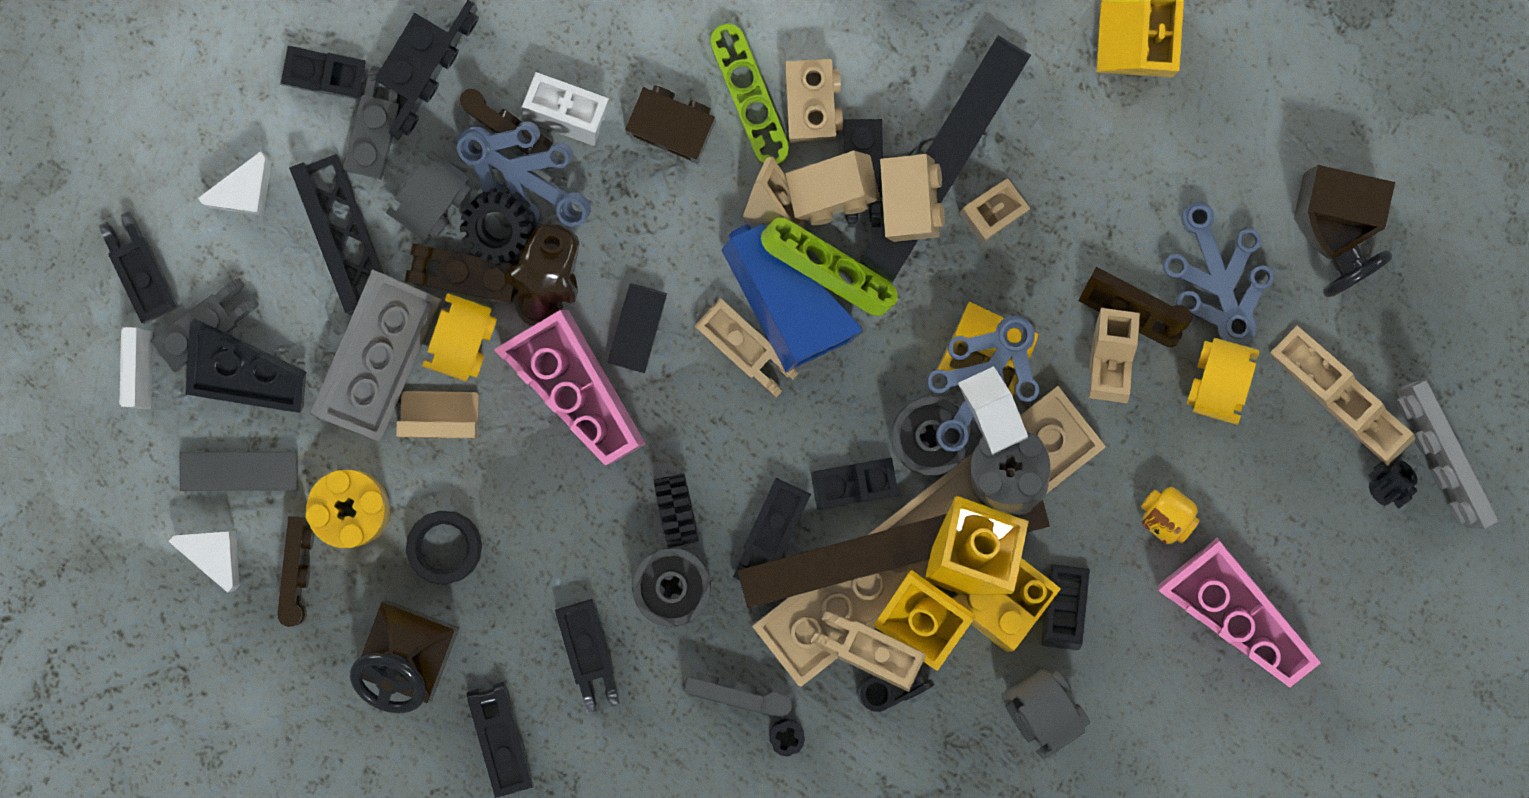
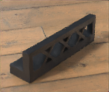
[289,154,384,315]

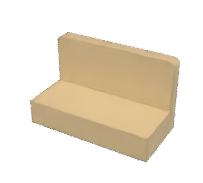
[396,391,479,439]

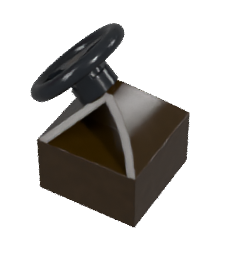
[1294,165,1395,298]
[350,600,460,713]

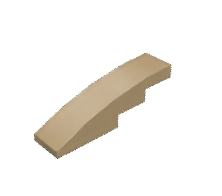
[1270,325,1415,466]

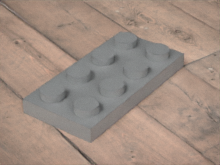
[310,270,441,442]
[1396,380,1499,529]

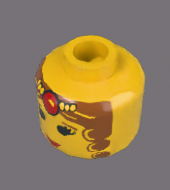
[1140,487,1200,544]

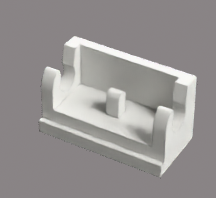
[522,72,609,146]

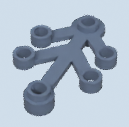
[457,121,591,227]
[1163,202,1274,345]
[927,316,1039,452]

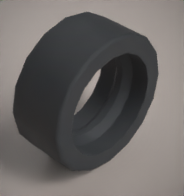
[406,510,482,585]

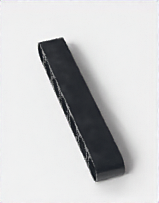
[860,35,1031,282]

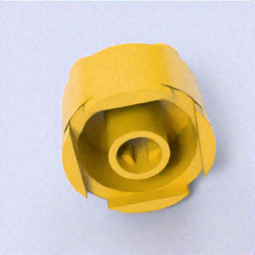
[422,293,497,382]
[1186,337,1260,425]
[306,470,390,548]

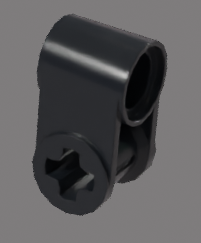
[857,668,935,712]

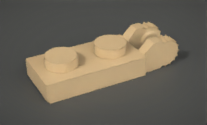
[694,298,799,398]
[811,612,926,692]

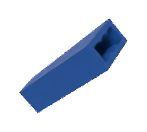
[721,223,862,372]

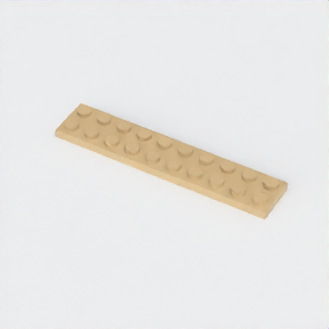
[752,386,1106,687]

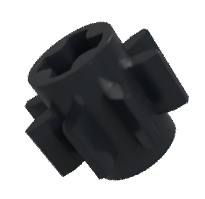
[1368,461,1418,509]

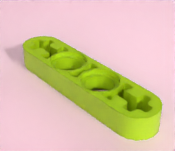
[710,23,789,165]
[761,218,898,316]

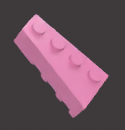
[494,310,646,466]
[1157,537,1321,687]

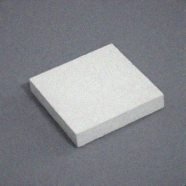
[119,327,153,409]

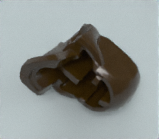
[504,224,580,326]

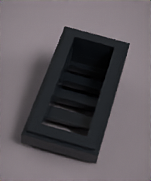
[1041,564,1090,650]

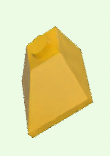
[925,496,1029,594]
[873,570,976,671]

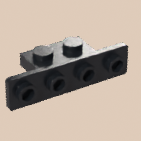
[375,0,479,141]

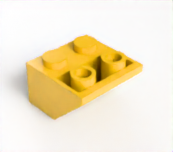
[1096,0,1184,78]
[937,302,1039,397]
[951,558,1061,653]

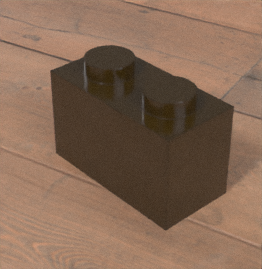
[625,85,716,164]

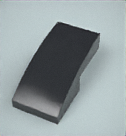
[280,46,366,99]
[608,283,668,373]
[810,457,899,510]

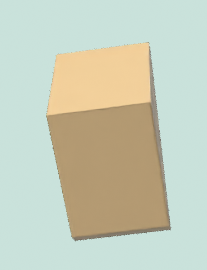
[741,157,806,228]
[959,178,1030,244]

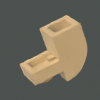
[1089,308,1140,403]

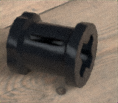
[769,718,805,757]

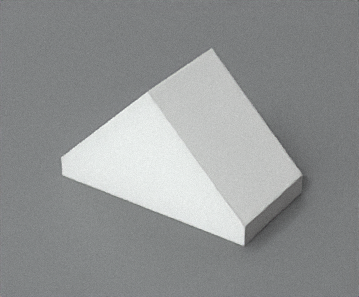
[198,151,272,216]
[958,366,1028,455]
[168,531,240,593]

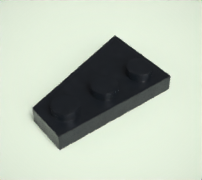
[185,318,307,413]

